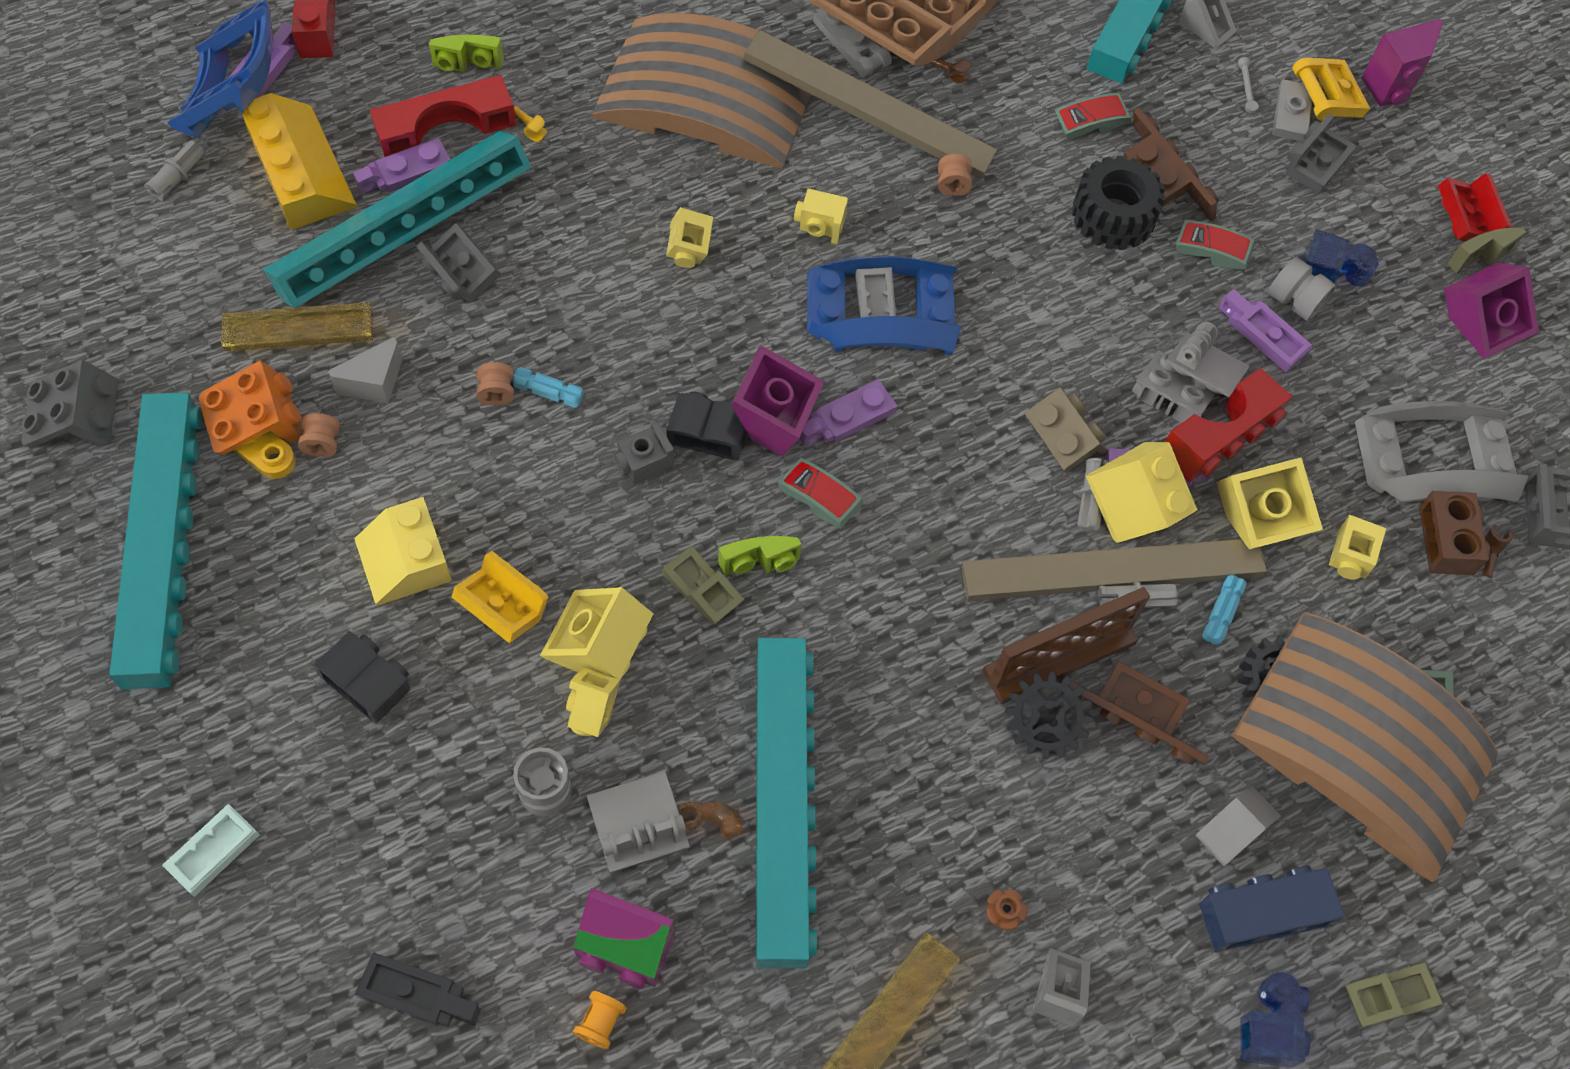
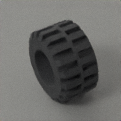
[1072,156,1166,250]

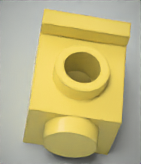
[794,189,848,244]
[666,207,713,268]
[1329,515,1386,580]
[566,667,621,737]

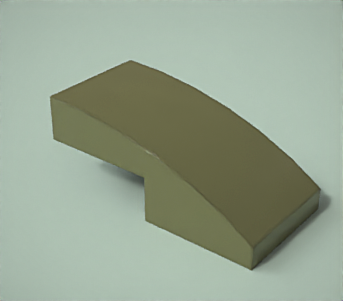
[1447,227,1526,273]
[661,545,744,625]
[1344,962,1443,1028]

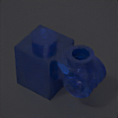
[1303,229,1379,286]
[1240,972,1311,1068]

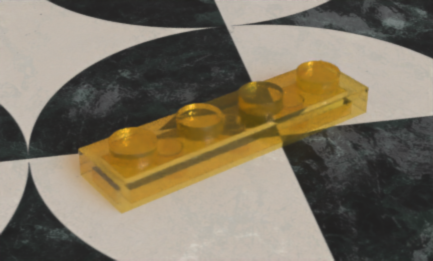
[221,302,373,351]
[823,932,961,1069]

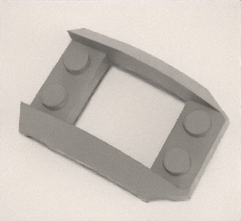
[1355,401,1529,505]

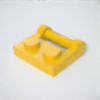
[1292,58,1370,121]

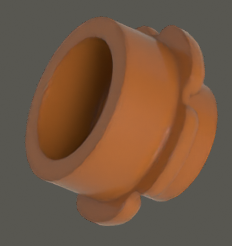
[986,889,1027,930]

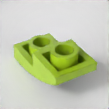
[429,35,504,72]
[718,536,802,576]

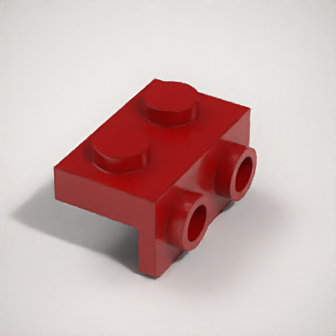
[1438,173,1512,242]

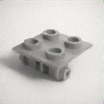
[1165,322,1250,397]
[1132,351,1216,423]
[587,771,690,873]

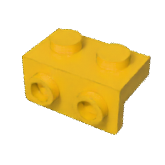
[451,551,548,644]

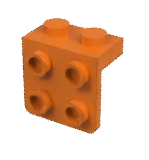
[199,360,303,455]

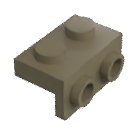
[1025,387,1107,472]

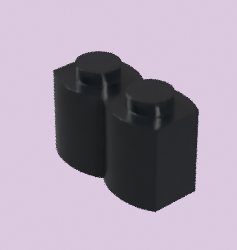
[666,392,747,460]
[314,631,411,724]

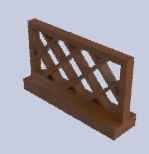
[982,587,1150,704]

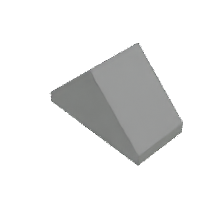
[1179,0,1237,48]
[328,337,403,403]
[1195,786,1281,866]
[1032,948,1091,1026]

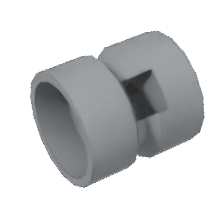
[1268,256,1337,322]
[513,747,572,816]

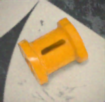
[572,991,627,1049]

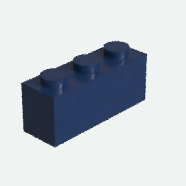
[1199,865,1345,953]

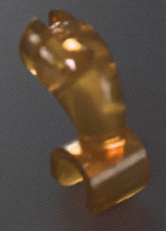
[678,801,742,838]

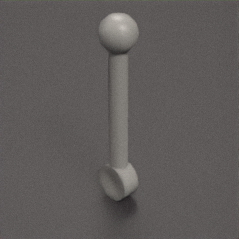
[1238,57,1259,113]

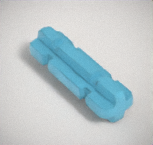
[513,367,584,408]
[1202,575,1246,645]

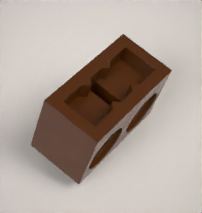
[1419,491,1490,575]

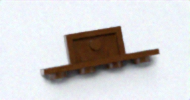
[1124,107,1218,221]
[1061,661,1209,765]

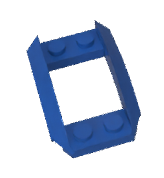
[167,0,273,138]
[807,255,961,355]

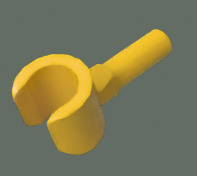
[514,106,548,143]

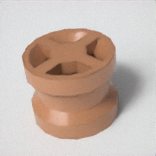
[938,154,972,196]
[477,362,514,405]
[298,413,341,457]

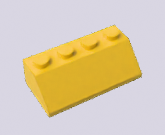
[240,93,357,230]

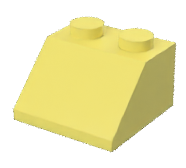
[1086,442,1197,543]
[1216,457,1323,550]
[354,497,452,606]
[540,587,654,679]

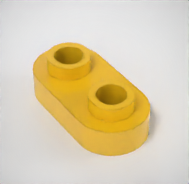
[234,431,296,479]

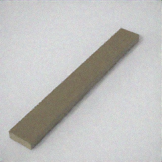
[743,30,997,179]
[961,539,1267,601]

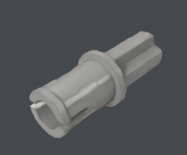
[144,140,205,201]
[1077,458,1109,532]
[1098,581,1178,608]

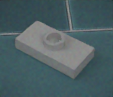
[1272,79,1312,142]
[855,267,896,318]

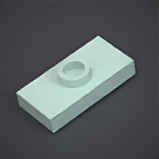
[162,804,260,897]

